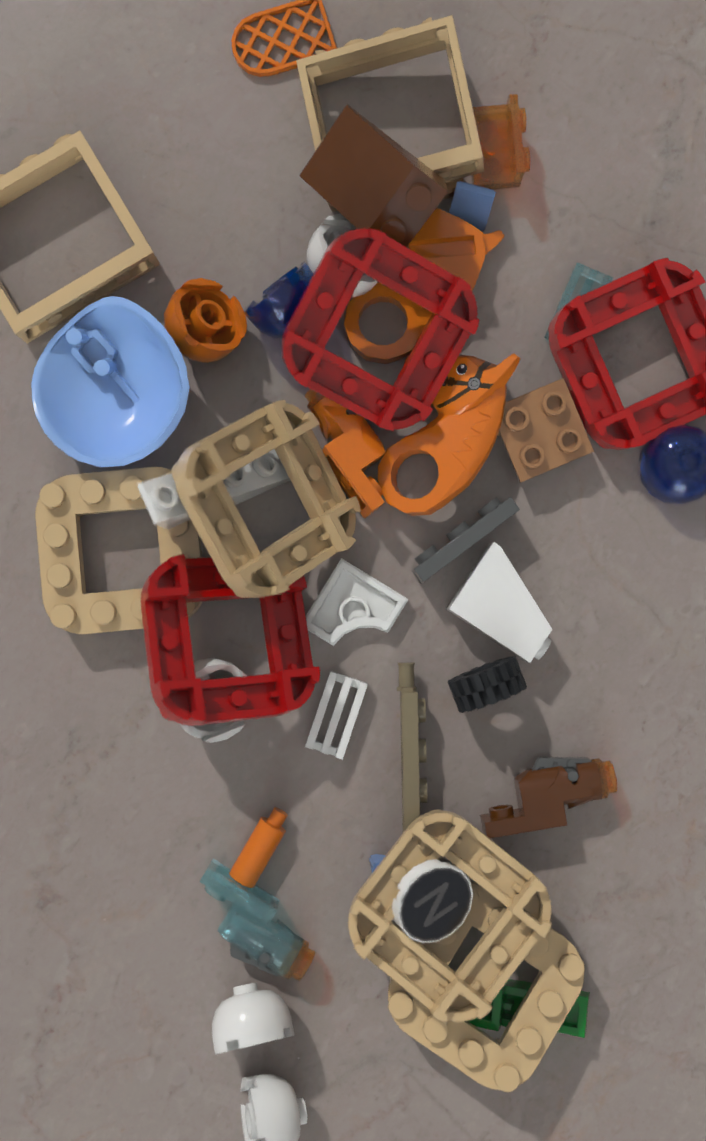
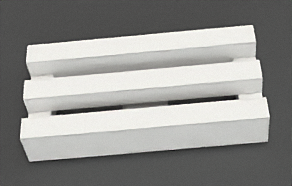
[305,671,368,760]

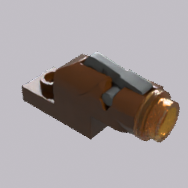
[480,757,617,838]

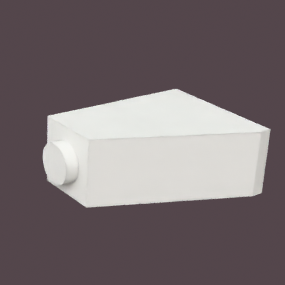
[446,542,553,663]

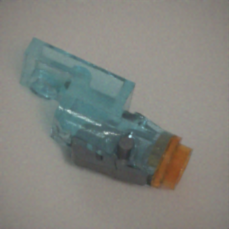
[199,858,316,981]

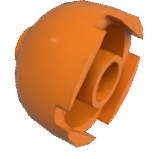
[164,278,247,363]

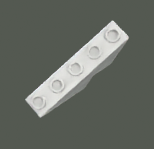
[137,449,290,530]

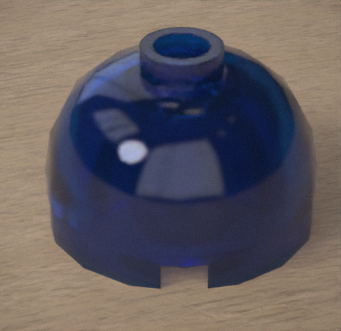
[244,261,313,339]
[639,425,706,504]

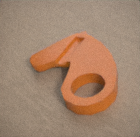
[344,208,505,364]

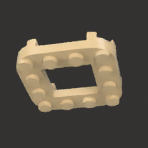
[171,400,361,598]
[35,467,203,634]
[348,809,552,1023]
[388,882,585,1092]

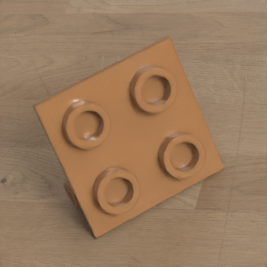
[497,378,594,483]

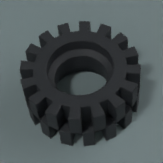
[448,656,527,713]

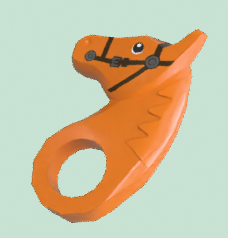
[378,353,521,516]

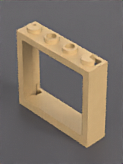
[296,15,485,212]
[0,130,160,344]

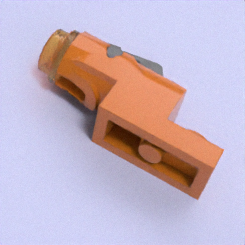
[304,389,385,519]

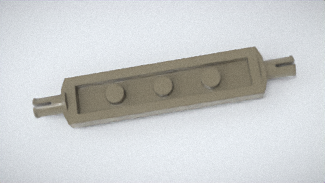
[397,662,427,832]

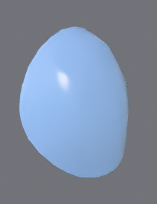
[31,296,190,467]

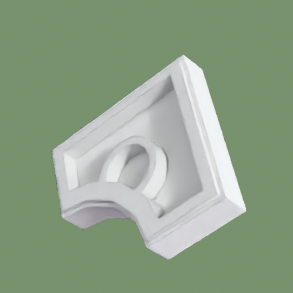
[306,558,409,646]

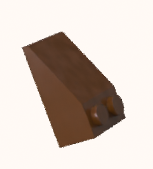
[299,104,448,247]

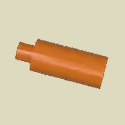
[229,807,288,888]

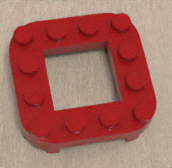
[281,229,480,431]
[548,258,706,450]
[141,554,320,726]

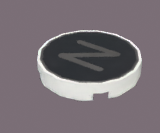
[392,859,473,943]

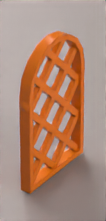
[231,0,337,77]

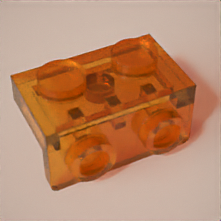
[471,94,530,189]

